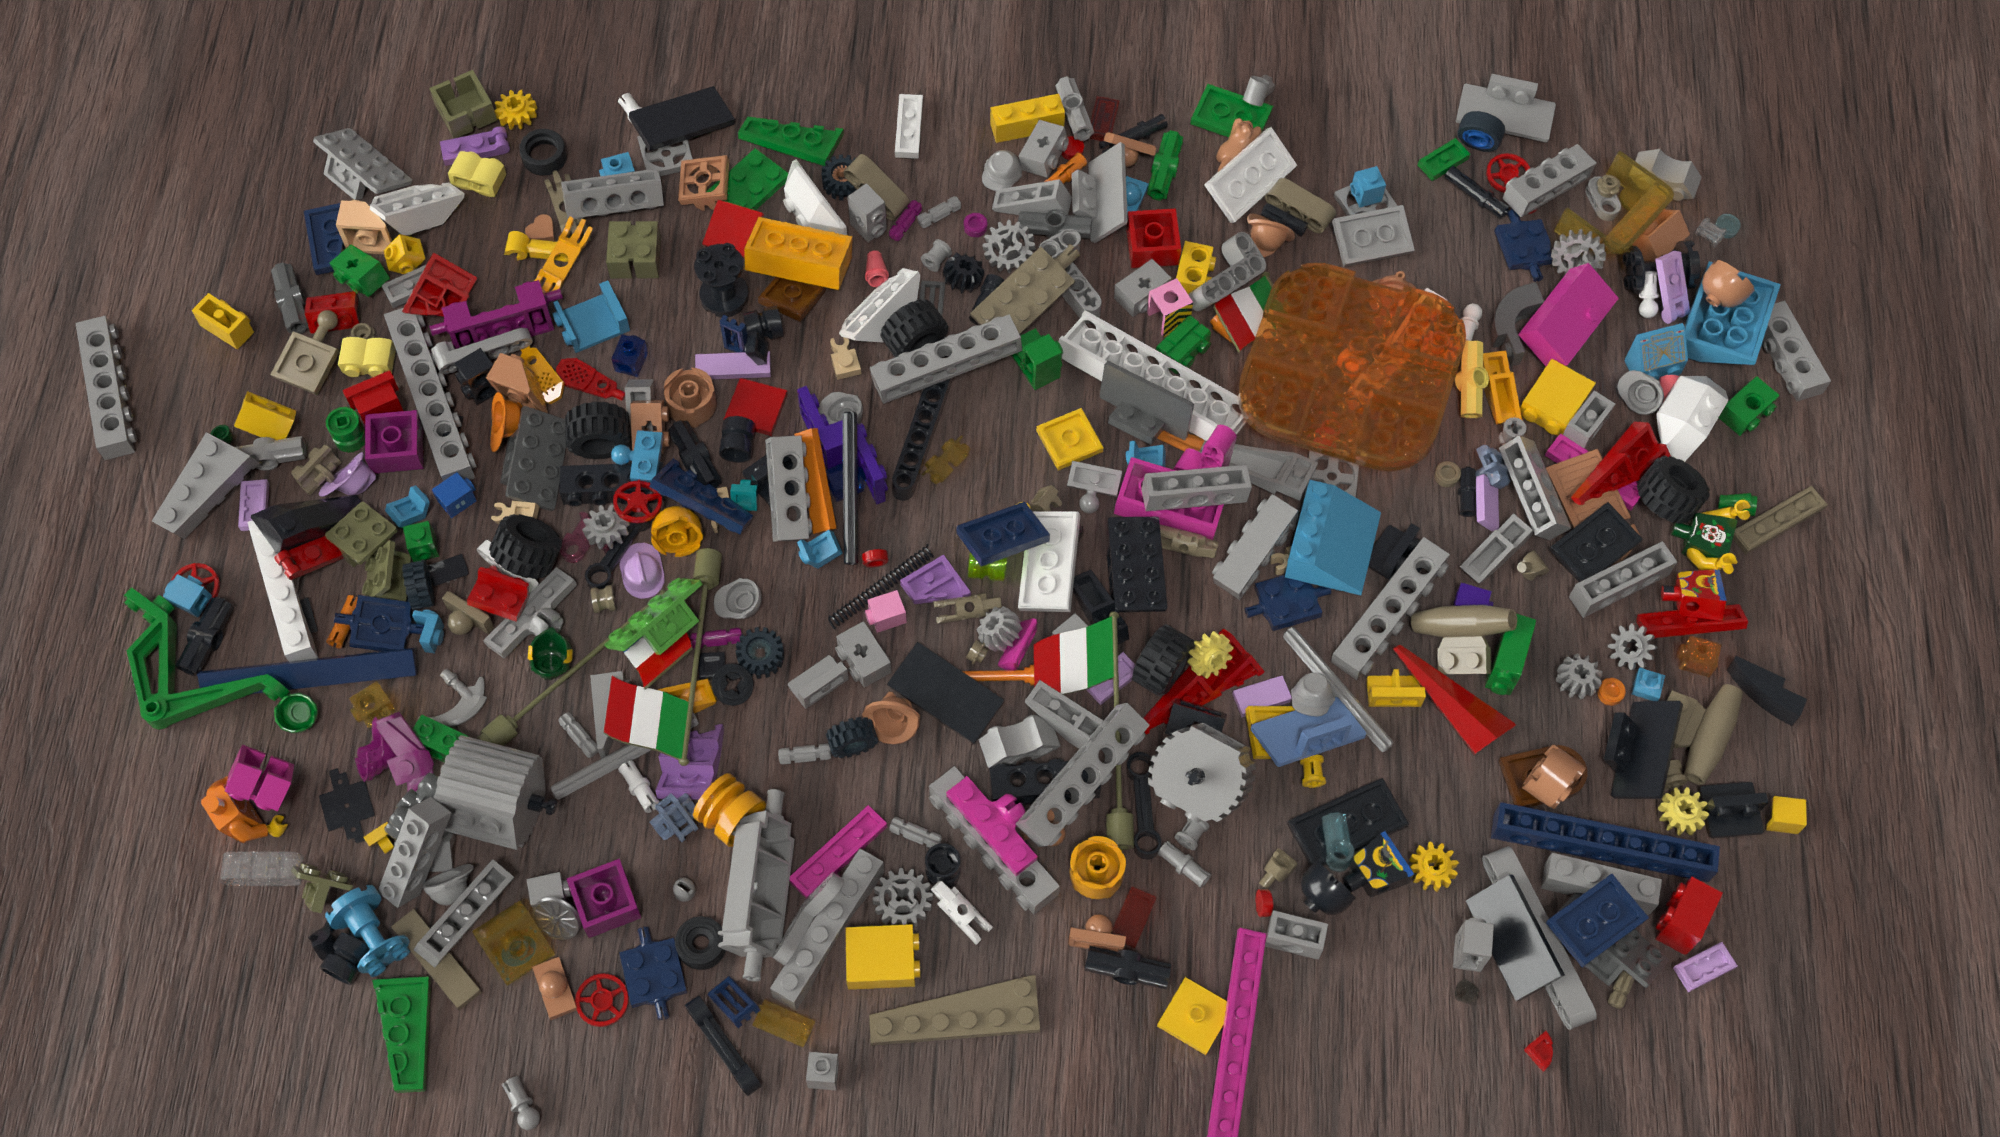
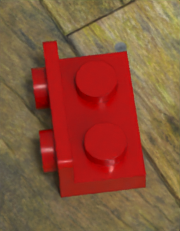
[304,291,360,333]
[467,567,529,622]

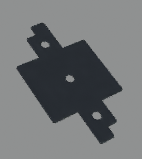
[319,768,375,844]

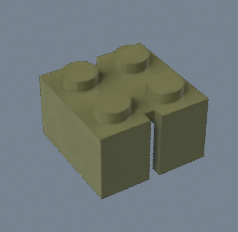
[429,70,497,139]
[606,221,661,279]

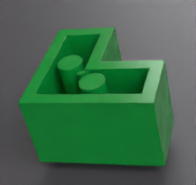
[1011,328,1063,390]

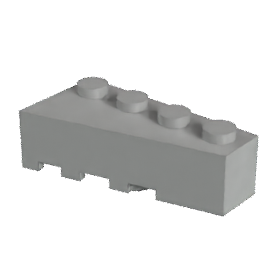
[1212,494,1299,600]

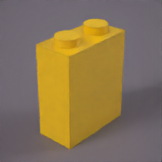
[1520,359,1596,436]
[846,924,920,990]

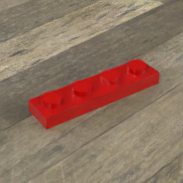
[1636,604,1748,638]

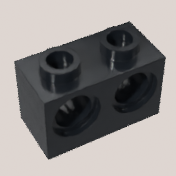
[455,348,497,406]

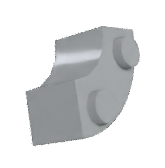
[1630,149,1702,201]
[978,715,1060,768]

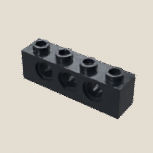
[559,462,666,506]
[989,759,1101,805]

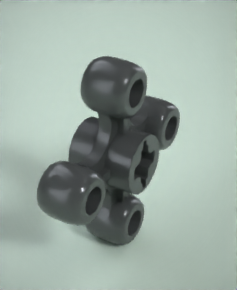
[384,773,438,840]

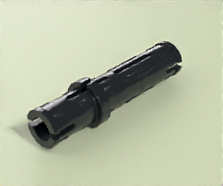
[1099,114,1168,154]
[1445,166,1510,219]

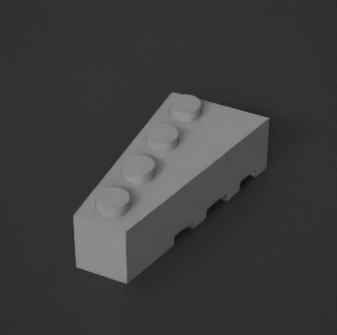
[152,432,260,539]

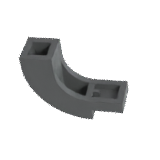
[1490,282,1544,366]

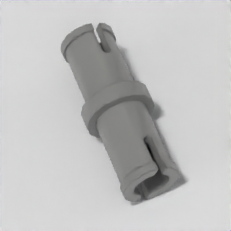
[1158,841,1211,888]

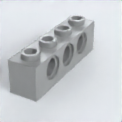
[1502,144,1596,217]
[561,169,664,219]
[1762,301,1831,402]
[1499,435,1571,540]
[765,436,812,542]
[1141,465,1252,511]
[1569,541,1677,618]
[378,797,452,908]
[414,860,514,968]

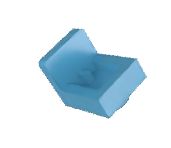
[1126,441,1166,467]
[385,485,430,528]
[797,530,843,569]
[412,610,444,654]

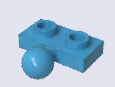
[611,430,664,483]

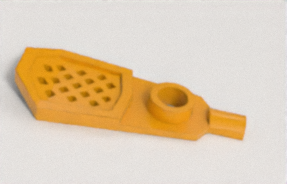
[520,346,564,404]

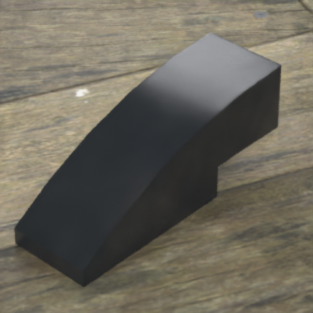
[1073,569,1130,645]
[1727,656,1807,726]

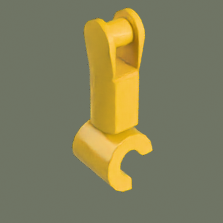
[504,231,569,262]

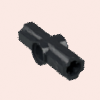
[668,420,722,489]
[175,597,235,676]
[1084,946,1172,989]

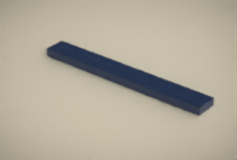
[197,648,417,694]

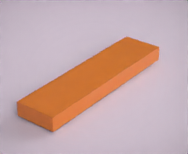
[794,428,837,534]

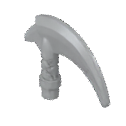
[418,668,487,727]

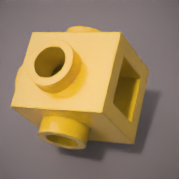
[383,234,425,274]

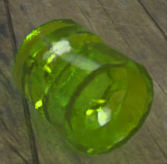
[968,552,1007,582]

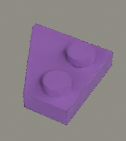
[900,555,971,604]

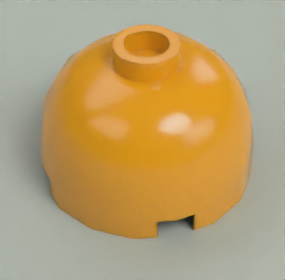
[651,506,703,557]

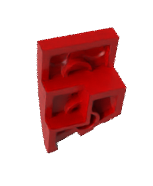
[402,253,477,316]

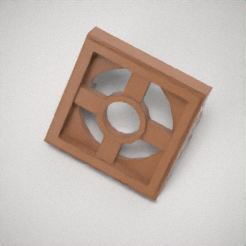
[678,155,729,211]

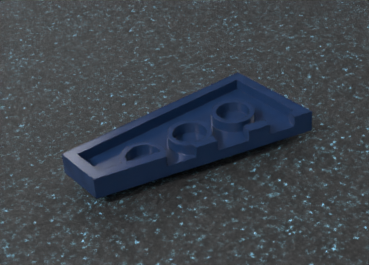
[649,458,753,534]

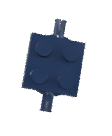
[1494,209,1553,282]
[1245,575,1331,631]
[334,595,424,651]
[619,927,687,1020]

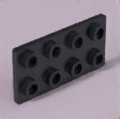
[1106,517,1168,612]
[1604,701,1683,799]

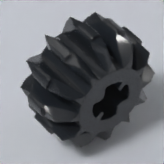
[942,252,984,294]

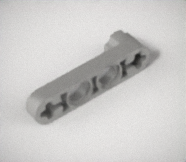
[431,328,533,374]

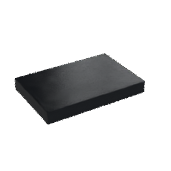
[1549,502,1643,582]

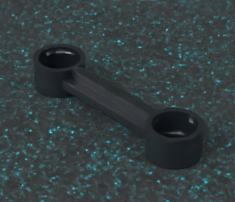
[585,505,654,590]
[1126,752,1161,860]
[684,995,762,1097]

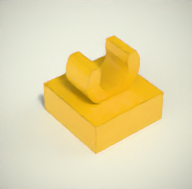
[363,822,394,854]

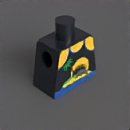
[1343,831,1414,897]

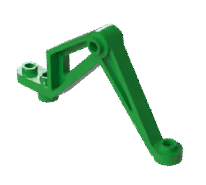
[123,588,290,730]

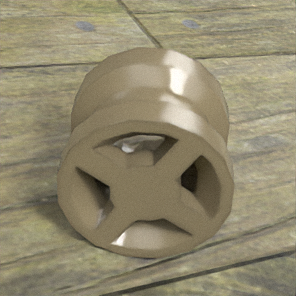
[591,585,616,613]
[1664,760,1688,790]

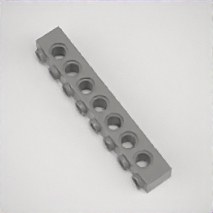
[384,308,477,481]

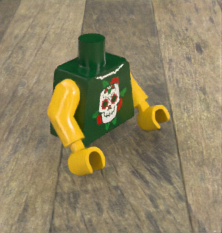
[1671,500,1751,574]

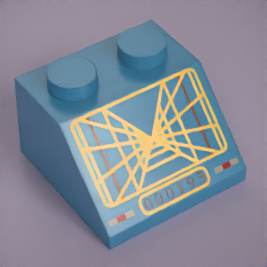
[1624,323,1688,380]

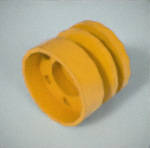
[693,773,766,847]

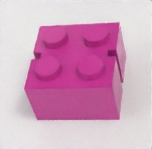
[225,744,294,811]

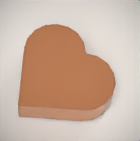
[525,214,555,241]

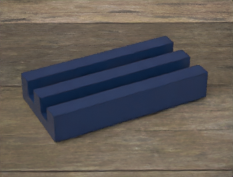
[719,315,747,353]
[707,976,761,1029]

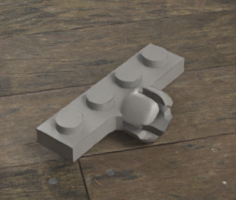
[483,567,577,659]

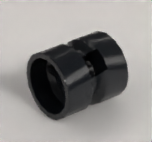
[743,306,784,340]
[719,416,755,463]
[925,843,961,888]
[319,933,370,985]

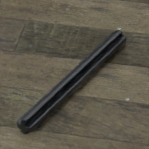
[843,411,858,565]

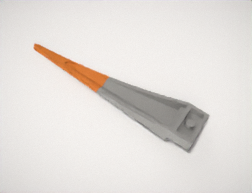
[1157,430,1318,501]

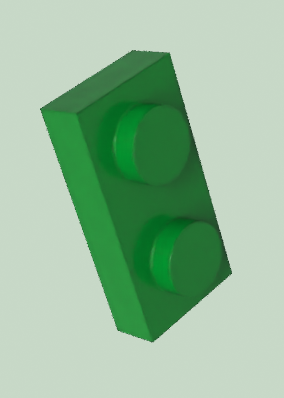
[1417,138,1470,182]

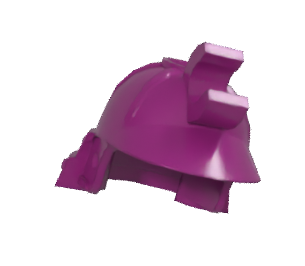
[354,717,396,782]

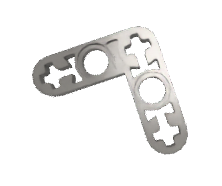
[772,872,845,965]

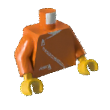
[201,776,288,843]

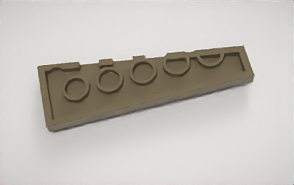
[869,975,1040,1046]

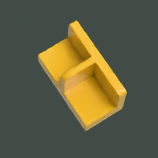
[234,391,296,440]
[1366,669,1426,707]

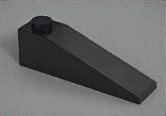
[251,495,361,554]

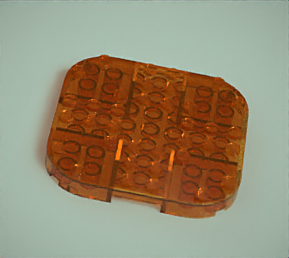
[1238,263,1466,471]

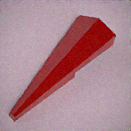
[1571,421,1671,505]
[1143,628,1265,735]
[1393,645,1516,755]

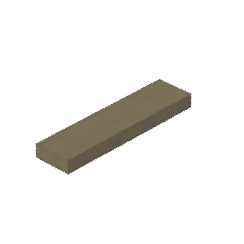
[1733,485,1828,555]
[391,909,482,1011]

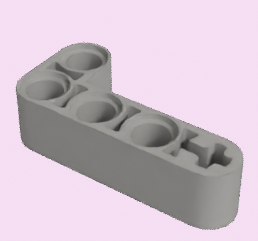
[1039,229,1101,324]
[1189,232,1266,312]

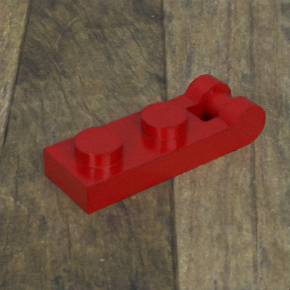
[274,536,344,580]

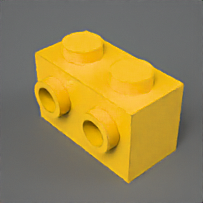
[192,293,254,350]

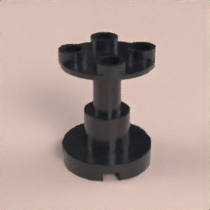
[1622,240,1701,295]
[694,243,749,318]

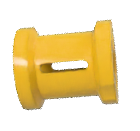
[1300,754,1326,788]

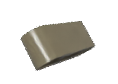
[844,154,910,221]
[1265,178,1336,234]

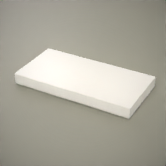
[1204,127,1297,223]
[1018,511,1081,612]

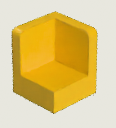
[1766,796,1807,834]

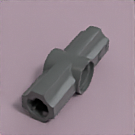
[1018,209,1092,239]
[271,262,309,334]

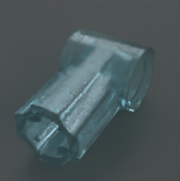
[1322,813,1354,872]

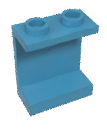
[552,280,630,353]

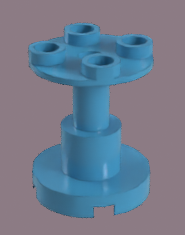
[325,885,410,977]

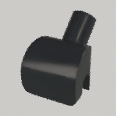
[308,921,337,961]

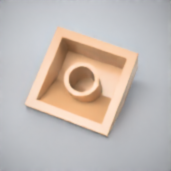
[336,200,392,254]

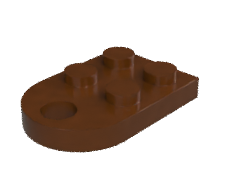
[1499,745,1587,808]

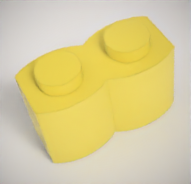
[448,151,506,197]
[338,337,396,377]

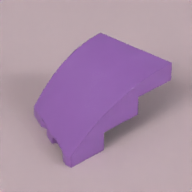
[655,724,724,799]

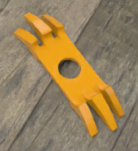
[534,216,593,302]

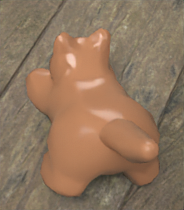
[1216,118,1262,173]

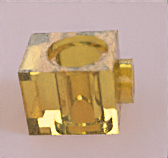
[349,681,396,728]

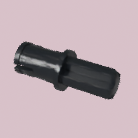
[1261,203,1308,237]
[1458,466,1476,517]

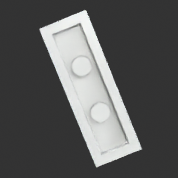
[895,94,923,158]

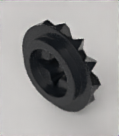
[711,664,753,706]

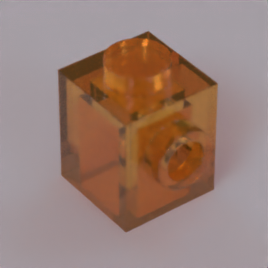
[1677,636,1722,678]

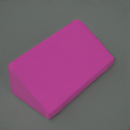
[998,618,1038,670]

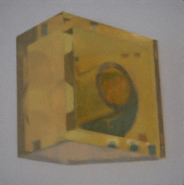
[472,901,555,986]

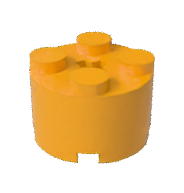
[1069,836,1126,899]

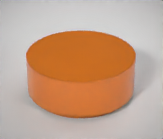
[1597,678,1626,706]

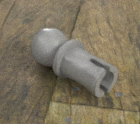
[502,1076,540,1130]

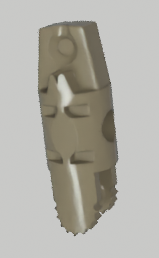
[1160,524,1219,558]
[933,593,1002,624]

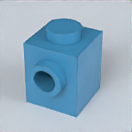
[599,152,635,176]
[1350,166,1386,208]
[163,574,212,618]

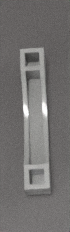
[770,849,884,1011]

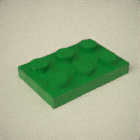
[1190,84,1273,137]
[706,148,789,211]

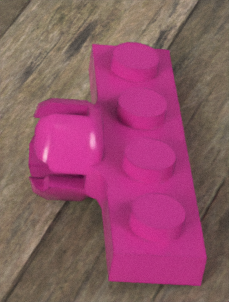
[946,776,1038,876]

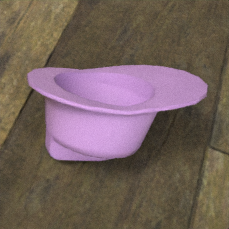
[319,452,376,496]
[620,543,664,599]

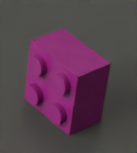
[365,410,423,473]
[567,859,641,938]

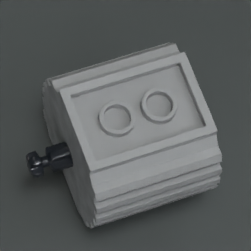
[1148,723,1256,823]
[433,735,557,850]

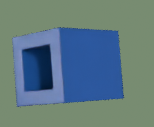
[432,472,476,518]

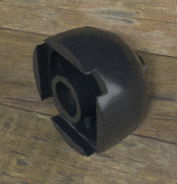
[1301,861,1356,915]

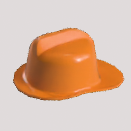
[490,392,522,452]

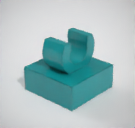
[730,479,758,511]

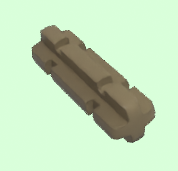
[1608,970,1634,1009]

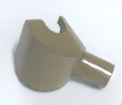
[1517,550,1549,580]
[1259,848,1297,889]

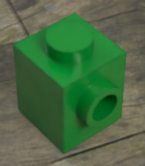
[403,521,439,562]

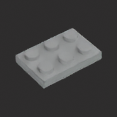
[1332,205,1415,267]

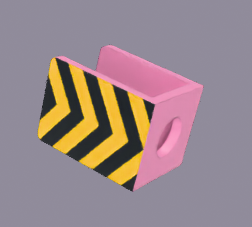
[1147,278,1193,337]

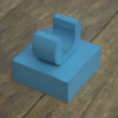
[1631,667,1665,701]

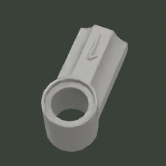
[1243,75,1275,106]

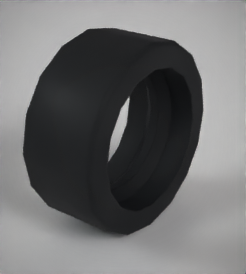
[520,129,567,176]

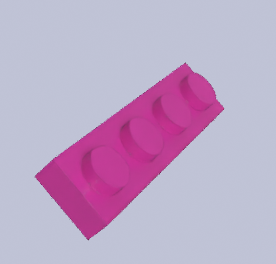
[1545,433,1641,511]
[789,805,887,898]

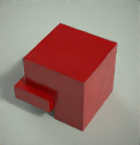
[342,370,403,425]

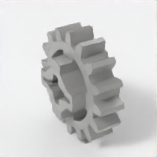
[982,220,1036,273]
[1551,229,1606,274]
[873,868,933,927]

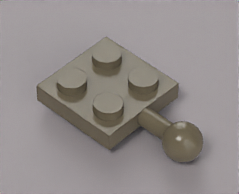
[270,310,340,395]

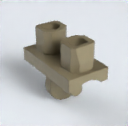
[291,445,342,495]

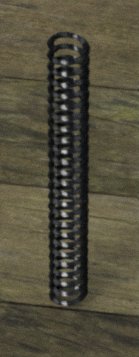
[828,544,934,629]

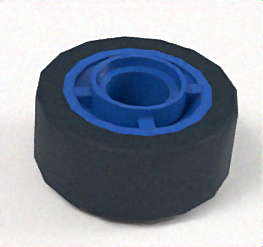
[1457,111,1505,152]

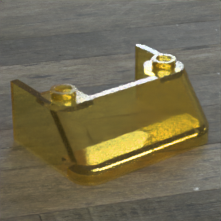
[1554,151,1674,255]

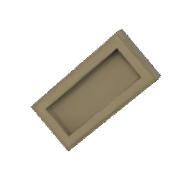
[442,591,494,636]

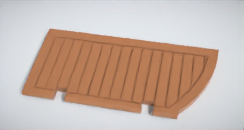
[1546,449,1640,566]

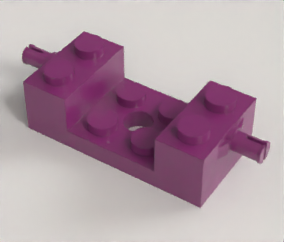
[429,280,563,349]

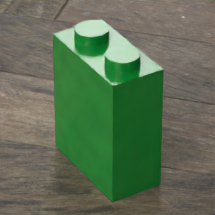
[1485,613,1536,695]

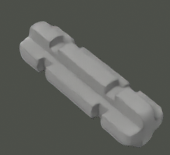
[917,196,961,228]
[558,712,598,758]
[778,743,831,764]
[889,817,942,848]

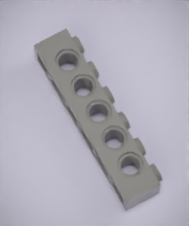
[870,314,1022,404]
[76,316,137,460]
[1331,537,1450,680]
[1016,703,1149,847]
[929,766,1060,915]

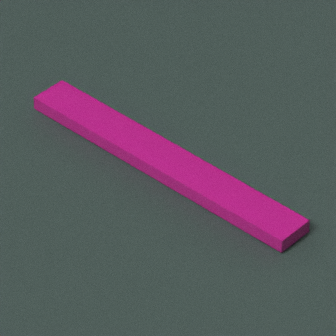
[1207,928,1267,1137]

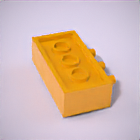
[744,217,853,290]

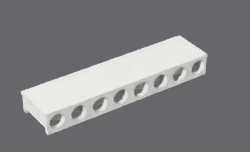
[1059,310,1252,441]

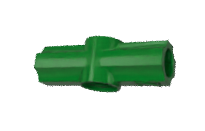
[1147,130,1183,201]

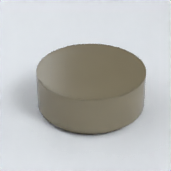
[1434,461,1461,488]

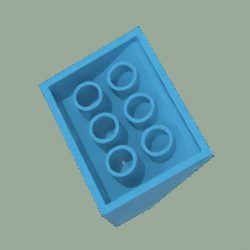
[1685,261,1781,365]
[1285,479,1381,595]

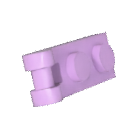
[1655,251,1690,324]

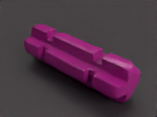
[889,200,922,241]
[690,628,742,649]

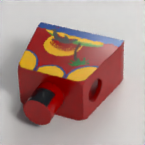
[1661,569,1727,621]

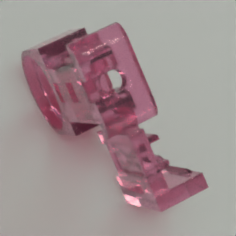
[560,512,609,563]

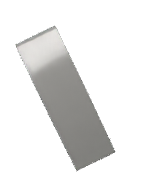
[1460,513,1533,584]

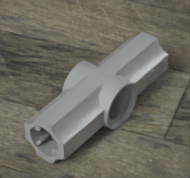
[1055,76,1094,141]
[235,436,307,470]

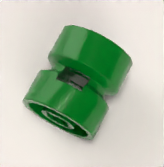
[326,407,365,453]

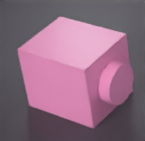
[865,590,907,633]

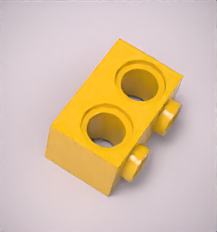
[1176,241,1216,295]

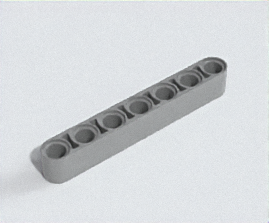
[1482,846,1597,1030]

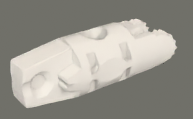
[931,881,993,945]

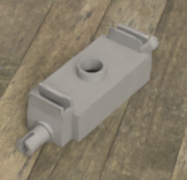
[718,789,795,982]

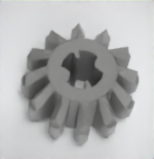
[976,606,1023,652]
[1556,653,1603,700]

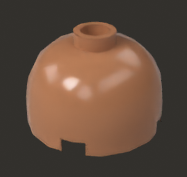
[1702,260,1755,308]

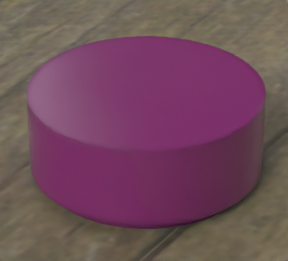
[964,213,988,237]

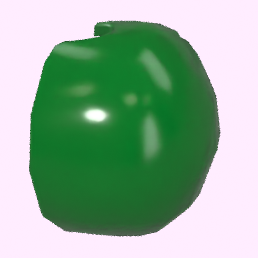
[274,693,318,734]

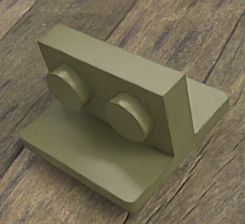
[325,502,398,568]
[362,540,411,601]
[292,863,353,913]

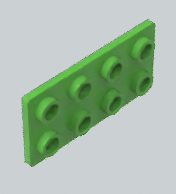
[604,578,703,655]

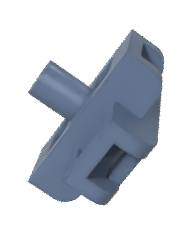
[1476,445,1511,489]
[650,793,698,842]

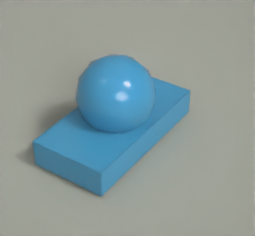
[1126,176,1149,213]

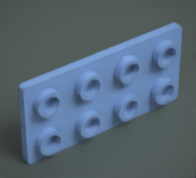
[1250,697,1367,767]

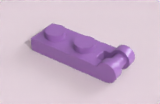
[440,127,510,166]

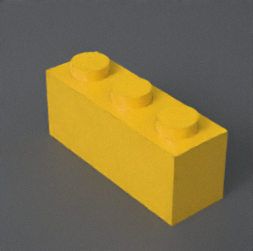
[990,94,1065,143]

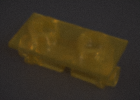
[921,435,970,484]
[752,1000,815,1048]

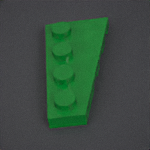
[738,117,844,166]
[372,977,431,1093]

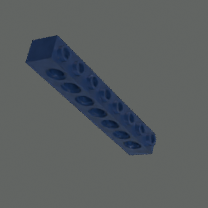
[1491,802,1720,882]

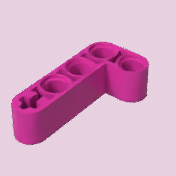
[1173,424,1237,471]

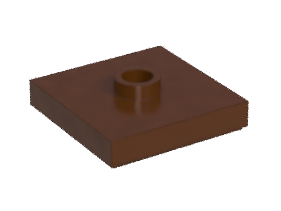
[758,277,826,322]

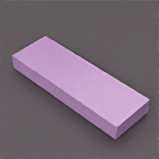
[695,351,771,380]

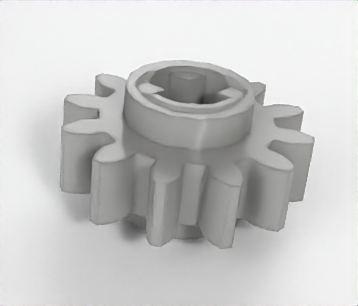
[582,505,630,550]
[1608,623,1657,670]

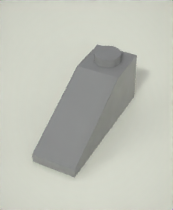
[992,179,1072,215]
[590,671,631,759]
[1025,680,1103,749]

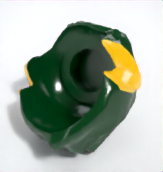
[527,627,573,680]

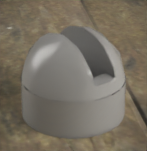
[673,878,696,902]

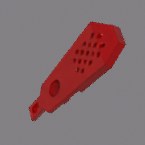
[555,358,625,401]

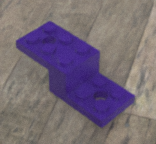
[797,386,888,505]

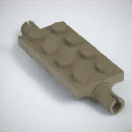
[966,244,1081,349]

